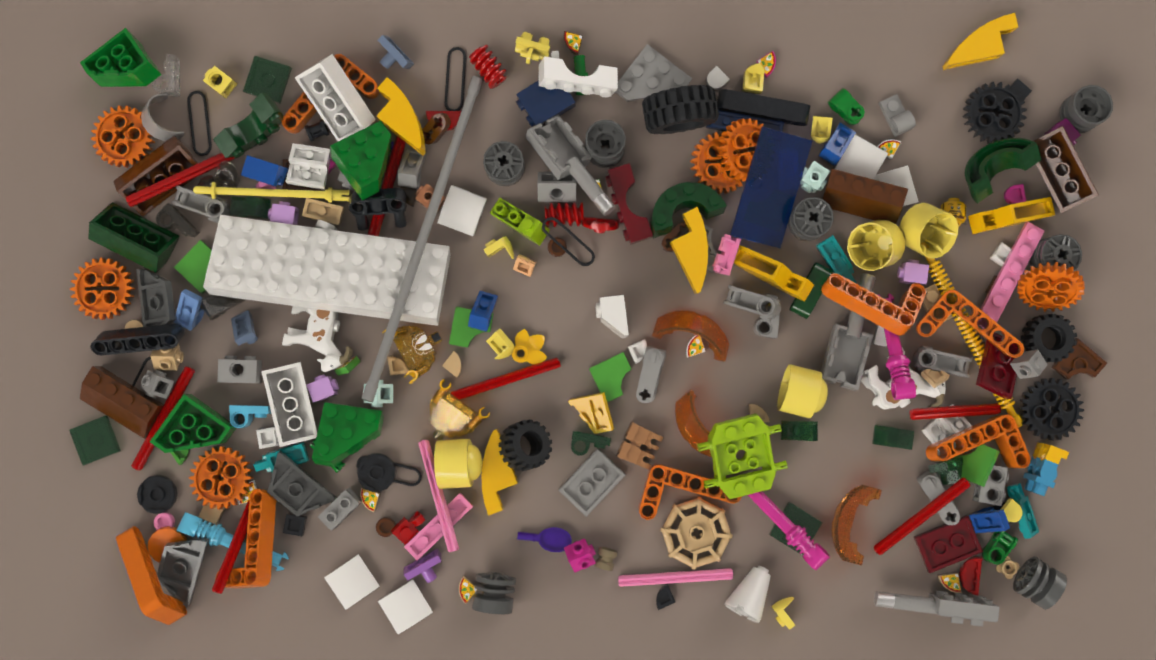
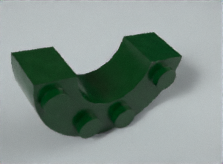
[213,92,283,158]
[964,138,1041,204]
[650,182,727,239]

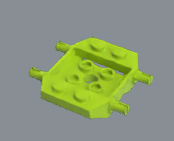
[697,414,788,499]

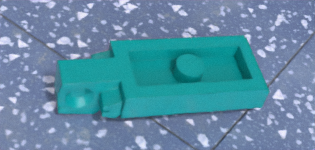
[816,235,856,283]
[253,442,310,472]
[1007,483,1039,539]

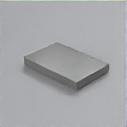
[558,448,626,517]

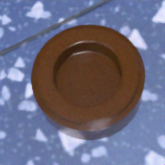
[548,237,567,257]
[376,517,396,537]

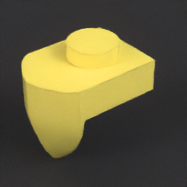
[742,63,765,95]
[811,116,833,144]
[483,236,514,259]
[486,329,514,359]
[771,597,795,630]

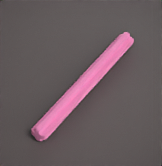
[418,440,459,552]
[618,568,733,587]

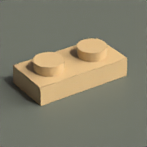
[302,198,344,226]
[922,284,953,322]

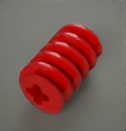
[469,45,507,89]
[545,202,584,227]

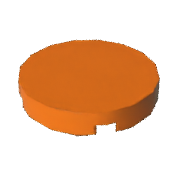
[148,526,188,563]

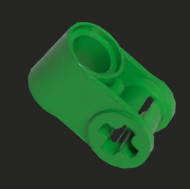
[828,88,865,125]
[982,531,1018,565]

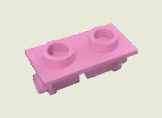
[712,234,741,276]

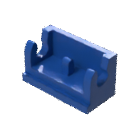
[241,155,288,186]

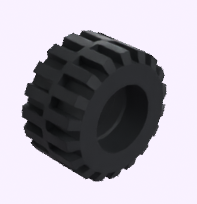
[1021,314,1077,363]
[499,419,552,471]

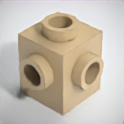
[150,343,184,371]

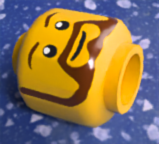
[941,198,966,226]

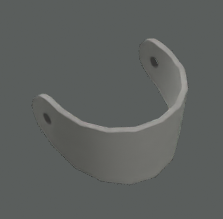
[141,94,185,141]

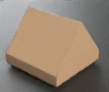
[513,254,537,277]

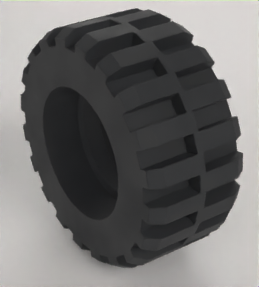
[642,85,719,134]

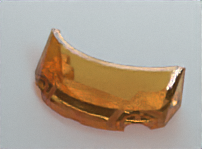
[651,311,729,362]
[675,389,740,457]
[831,484,882,566]

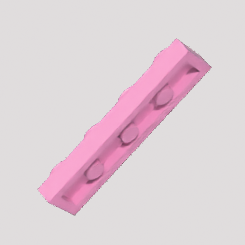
[404,492,473,561]

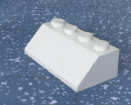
[295,54,376,141]
[595,295,629,338]
[262,362,317,447]

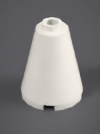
[724,566,771,623]

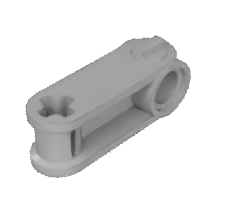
[170,186,230,223]
[723,285,781,321]
[913,345,973,378]
[636,346,666,403]
[917,469,960,526]

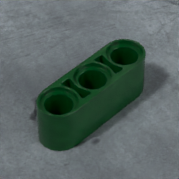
[789,262,833,319]

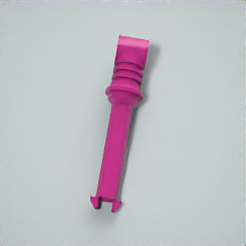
[878,293,916,400]
[748,491,830,571]

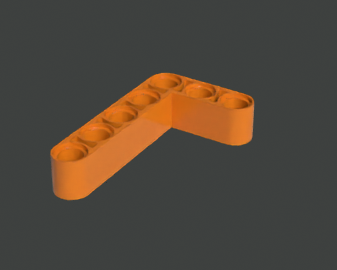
[282,54,380,134]
[821,273,926,336]
[916,290,1024,358]
[926,414,1031,469]
[638,464,742,520]
[215,489,276,589]
[116,526,187,625]

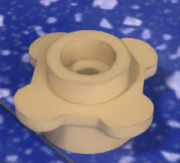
[996,556,1019,579]

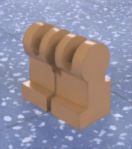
[616,422,664,470]

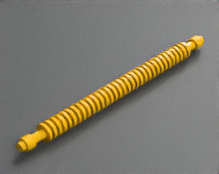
[921,242,1023,428]

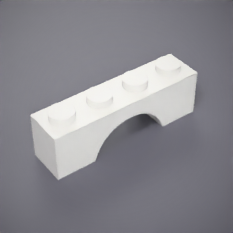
[539,56,618,97]

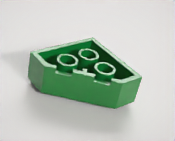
[80,28,162,87]
[330,121,392,200]
[150,394,236,453]
[312,402,384,467]

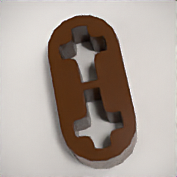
[422,113,451,145]
[661,221,690,252]

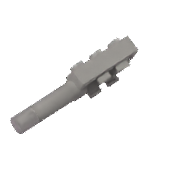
[525,115,615,216]
[820,273,876,391]
[874,591,1000,627]

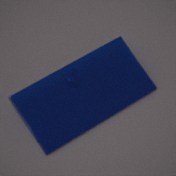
[730,126,813,248]

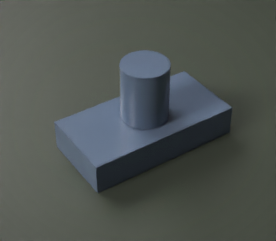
[378,35,414,69]
[231,310,258,346]

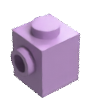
[268,201,300,225]
[897,260,929,285]
[306,374,339,403]

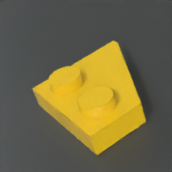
[568,392,614,434]

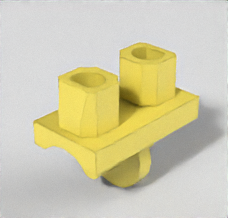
[515,32,550,64]

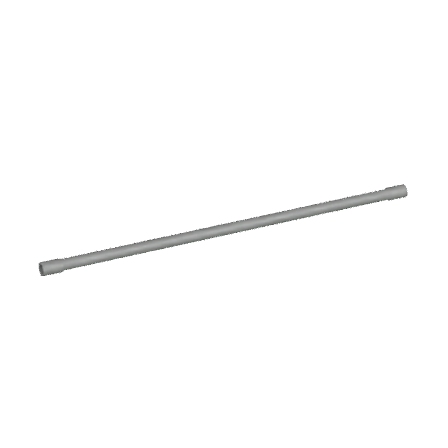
[361,76,483,403]

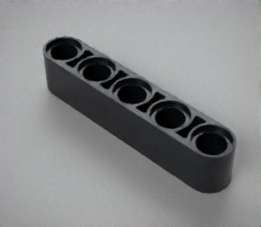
[717,89,811,126]
[90,324,185,356]

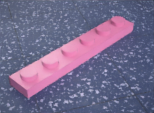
[977,222,1044,328]

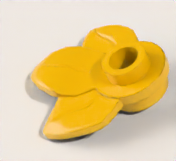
[511,329,547,365]

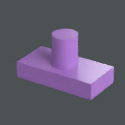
[404,548,442,583]

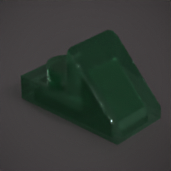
[230,196,271,219]
[781,420,818,441]
[872,425,914,450]
[928,456,963,485]

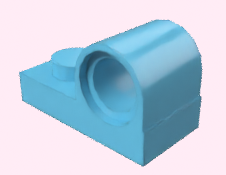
[229,405,272,428]

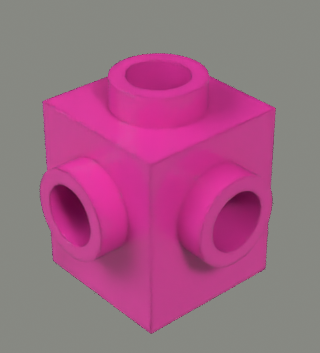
[564,538,596,573]

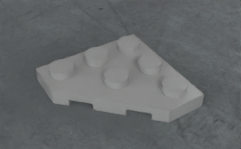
[615,44,692,102]

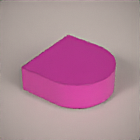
[1004,184,1026,204]

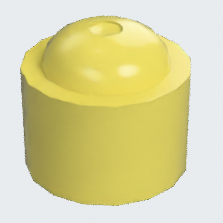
[899,203,959,259]
[847,220,905,271]
[777,364,828,419]
[434,439,482,489]

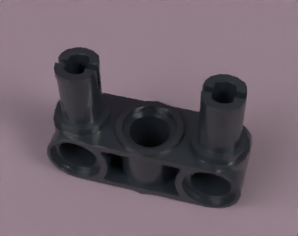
[349,188,407,231]

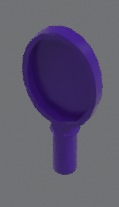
[517,527,572,552]

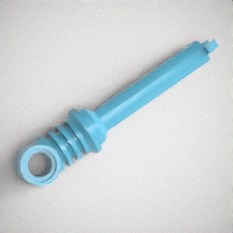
[177,512,289,571]

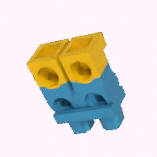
[1023,442,1069,496]

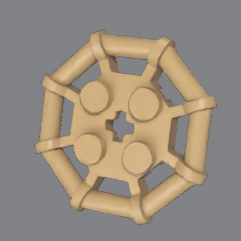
[660,496,733,569]

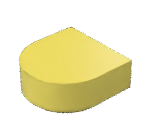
[1000,498,1022,522]

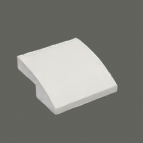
[835,134,888,179]
[286,143,331,190]
[873,165,919,207]
[437,185,487,236]
[921,404,972,452]
[324,554,380,610]
[378,579,433,634]

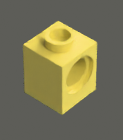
[203,66,237,98]

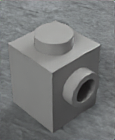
[1010,349,1048,379]

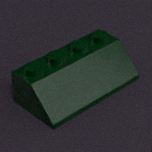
[88,202,180,273]

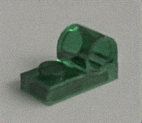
[571,431,611,456]

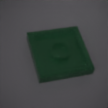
[243,56,292,104]
[69,416,121,466]
[769,502,822,556]

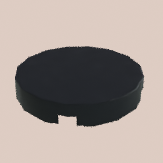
[357,453,396,492]
[137,475,178,514]

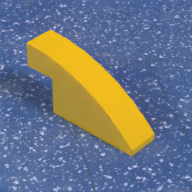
[942,13,1018,70]
[376,77,426,156]
[968,197,1055,235]
[670,207,708,294]
[733,245,814,302]
[481,429,518,516]

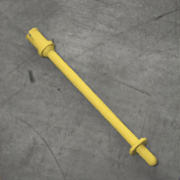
[193,182,350,203]

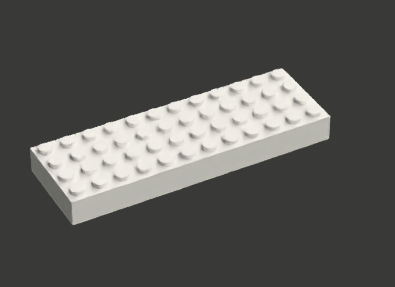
[203,215,451,326]

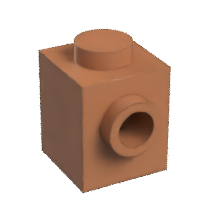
[415,184,446,214]

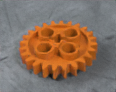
[91,105,155,168]
[718,118,775,182]
[690,132,749,194]
[70,257,135,320]
[1017,262,1085,312]
[189,446,253,510]

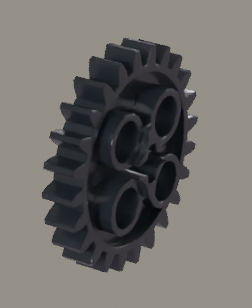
[963,82,1027,144]
[1019,378,1084,441]

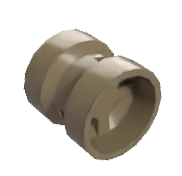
[594,547,617,571]

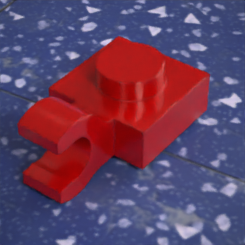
[391,511,426,545]

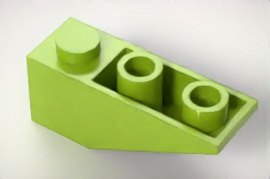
[490,198,550,246]

